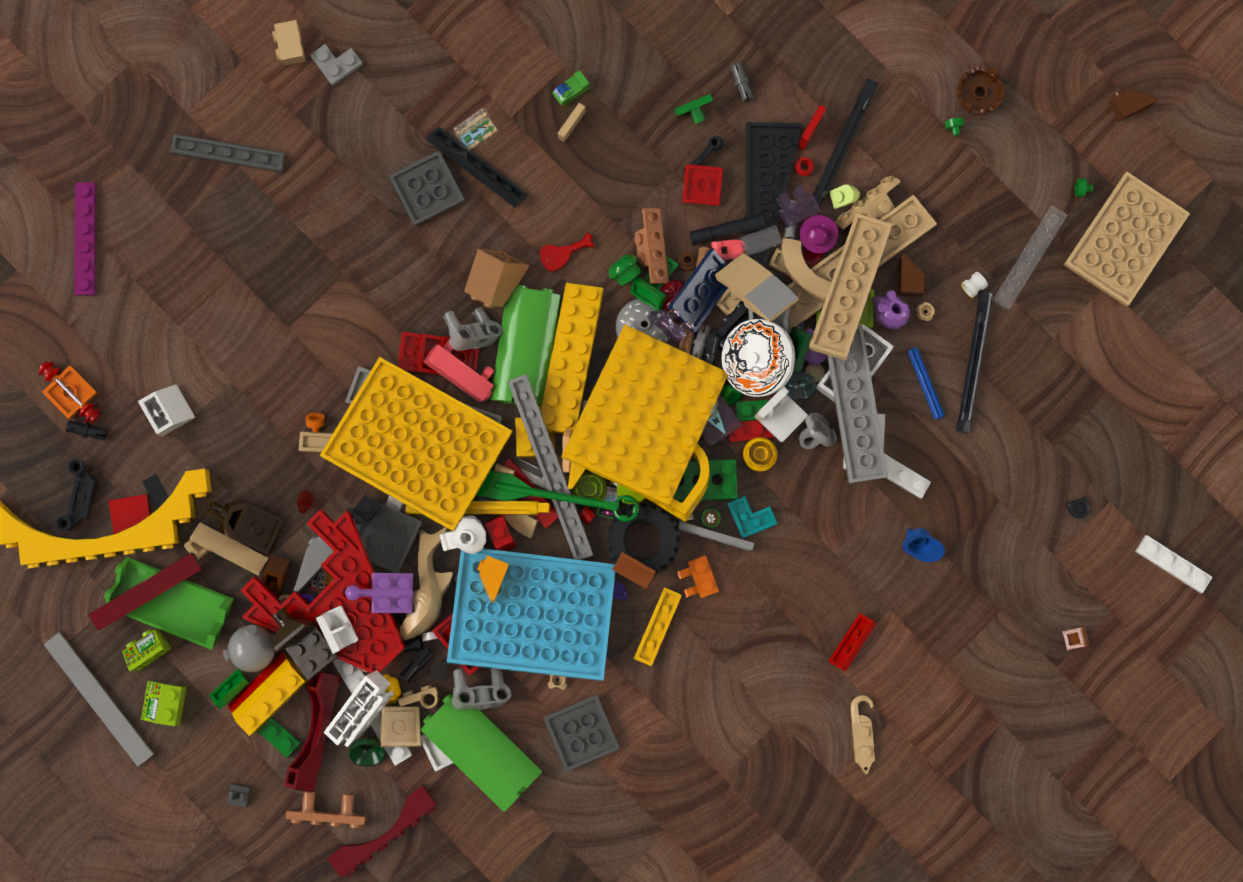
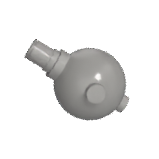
[223,625,281,672]

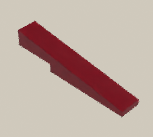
[88,552,202,631]

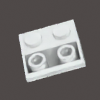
[138,385,196,437]

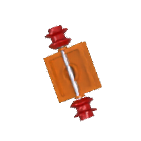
[38,361,101,423]

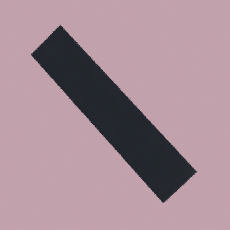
[142,474,188,542]

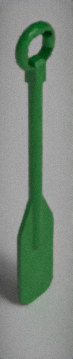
[476,471,639,522]

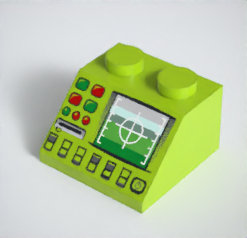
[122,629,172,671]
[141,681,187,726]

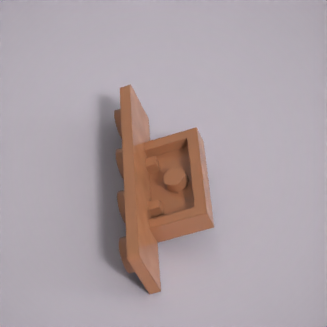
[634,208,669,284]

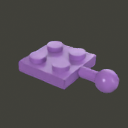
[345,573,413,613]

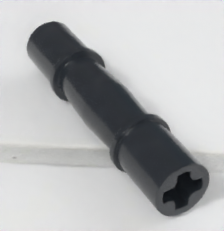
[690,213,767,246]

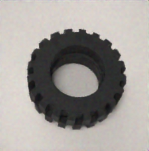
[607,503,680,575]

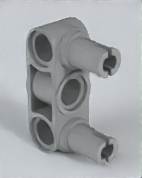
[443,307,503,351]
[452,668,511,710]

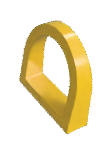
[641,444,709,522]

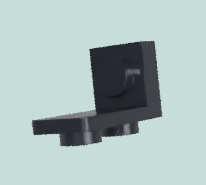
[346,494,381,525]

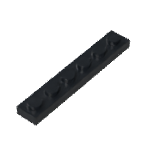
[427,127,528,208]

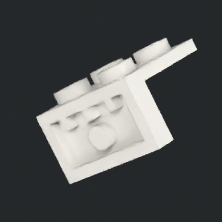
[754,387,808,442]

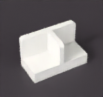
[316,605,358,654]

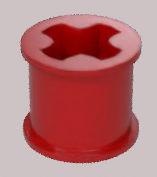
[579,506,597,525]

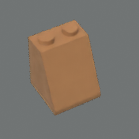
[464,249,529,309]

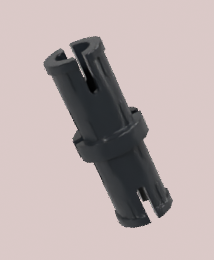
[66,420,108,441]

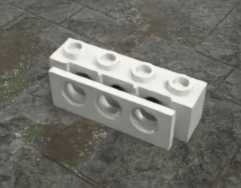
[324,670,394,747]

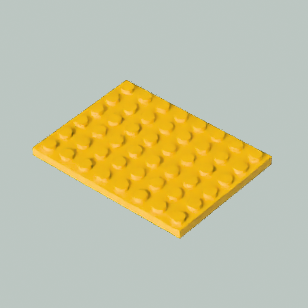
[561,324,727,507]
[320,357,513,532]

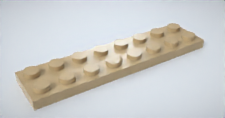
[809,213,892,361]

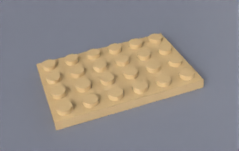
[1063,171,1190,307]

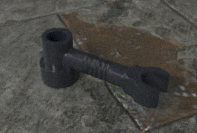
[683,136,724,172]
[396,613,424,653]

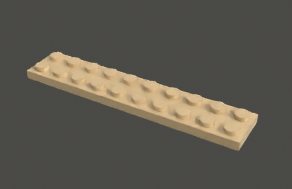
[787,195,937,328]

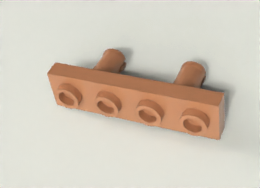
[286,791,367,828]

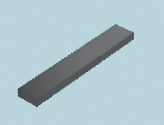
[170,134,286,173]

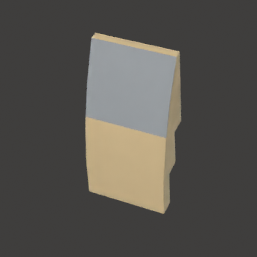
[715,253,798,322]

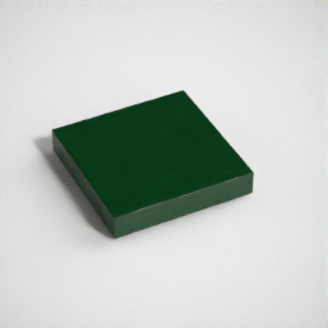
[789,326,813,371]

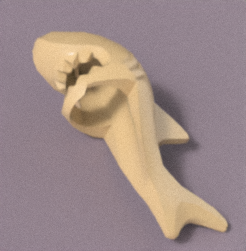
[400,527,454,640]

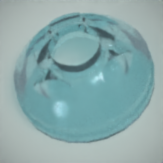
[784,371,817,399]

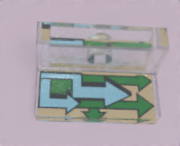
[453,108,498,150]

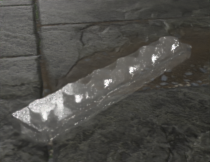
[992,205,1067,311]

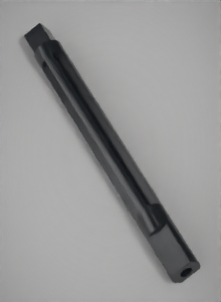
[810,79,878,210]
[956,292,993,433]

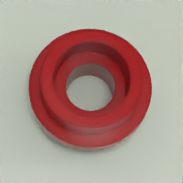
[795,157,814,176]

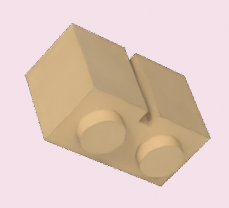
[272,20,306,66]

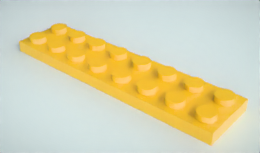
[541,283,604,434]

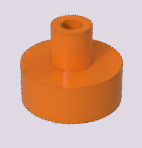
[305,412,325,432]

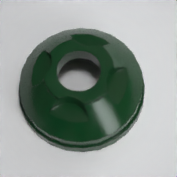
[349,737,385,767]

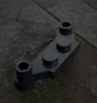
[712,301,749,352]
[55,459,96,532]

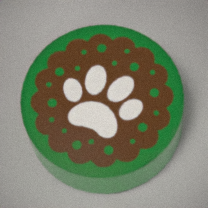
[701,509,721,528]

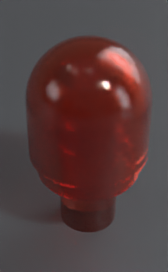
[296,490,313,514]

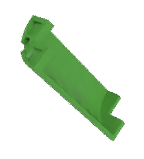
[490,285,560,408]
[104,557,234,650]
[420,693,542,812]

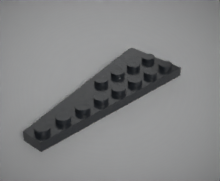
[745,122,802,268]

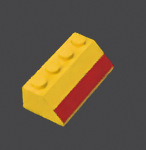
[228,651,308,736]

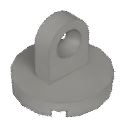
[799,412,837,449]

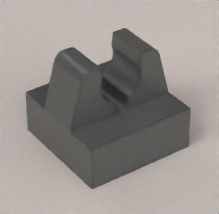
[227,784,251,807]

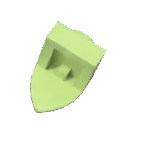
[829,184,860,209]

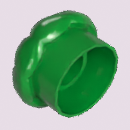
[608,254,642,286]

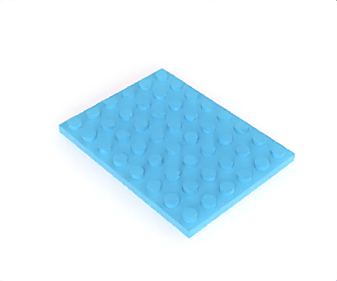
[447,549,615,681]

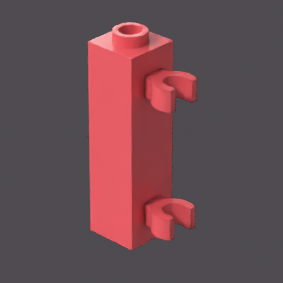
[424,340,494,402]

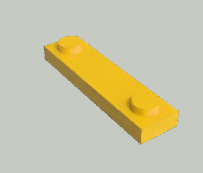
[634,587,682,666]

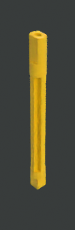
[406,501,550,515]

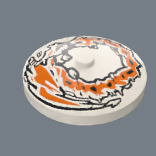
[722,319,795,397]

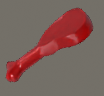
[539,233,594,272]

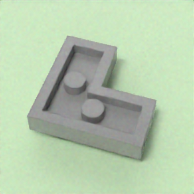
[310,44,363,86]

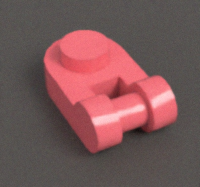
[711,239,746,260]

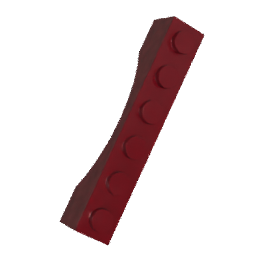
[284,672,341,792]
[327,784,437,877]

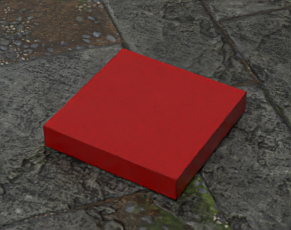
[798,105,826,150]
[682,164,723,206]
[109,494,151,534]

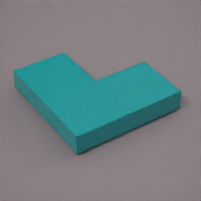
[727,496,778,539]

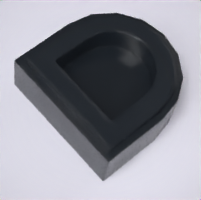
[1066,497,1089,519]

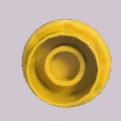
[743,437,778,471]

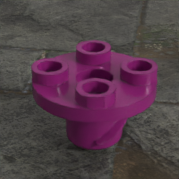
[800,214,839,253]

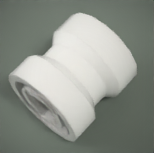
[961,272,988,298]

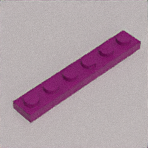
[74,182,96,296]

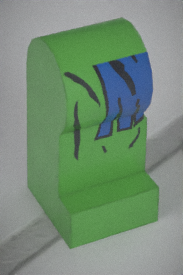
[552,70,590,106]

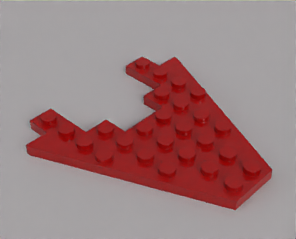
[240,509,405,673]

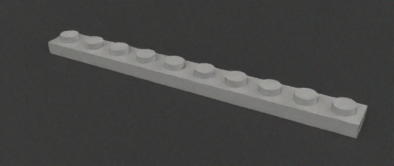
[508,374,594,560]

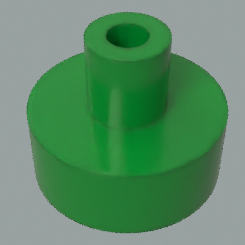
[945,118,965,136]
[1075,178,1093,197]
[721,384,741,404]

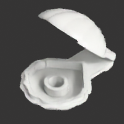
[439,516,486,554]

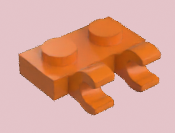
[676,555,719,598]

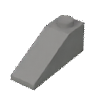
[294,535,334,593]

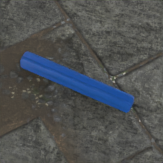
[908,347,945,420]

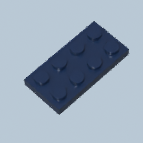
[668,250,728,333]

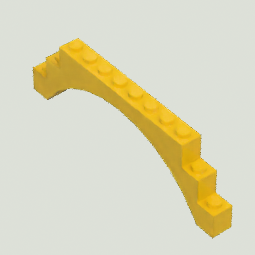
[0,469,212,569]

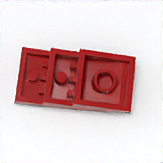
[397,331,479,376]

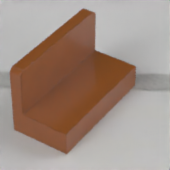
[612,552,656,589]

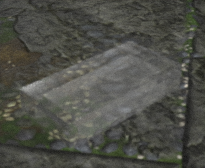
[740,225,783,256]

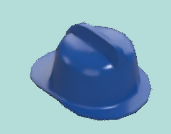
[902,528,945,562]

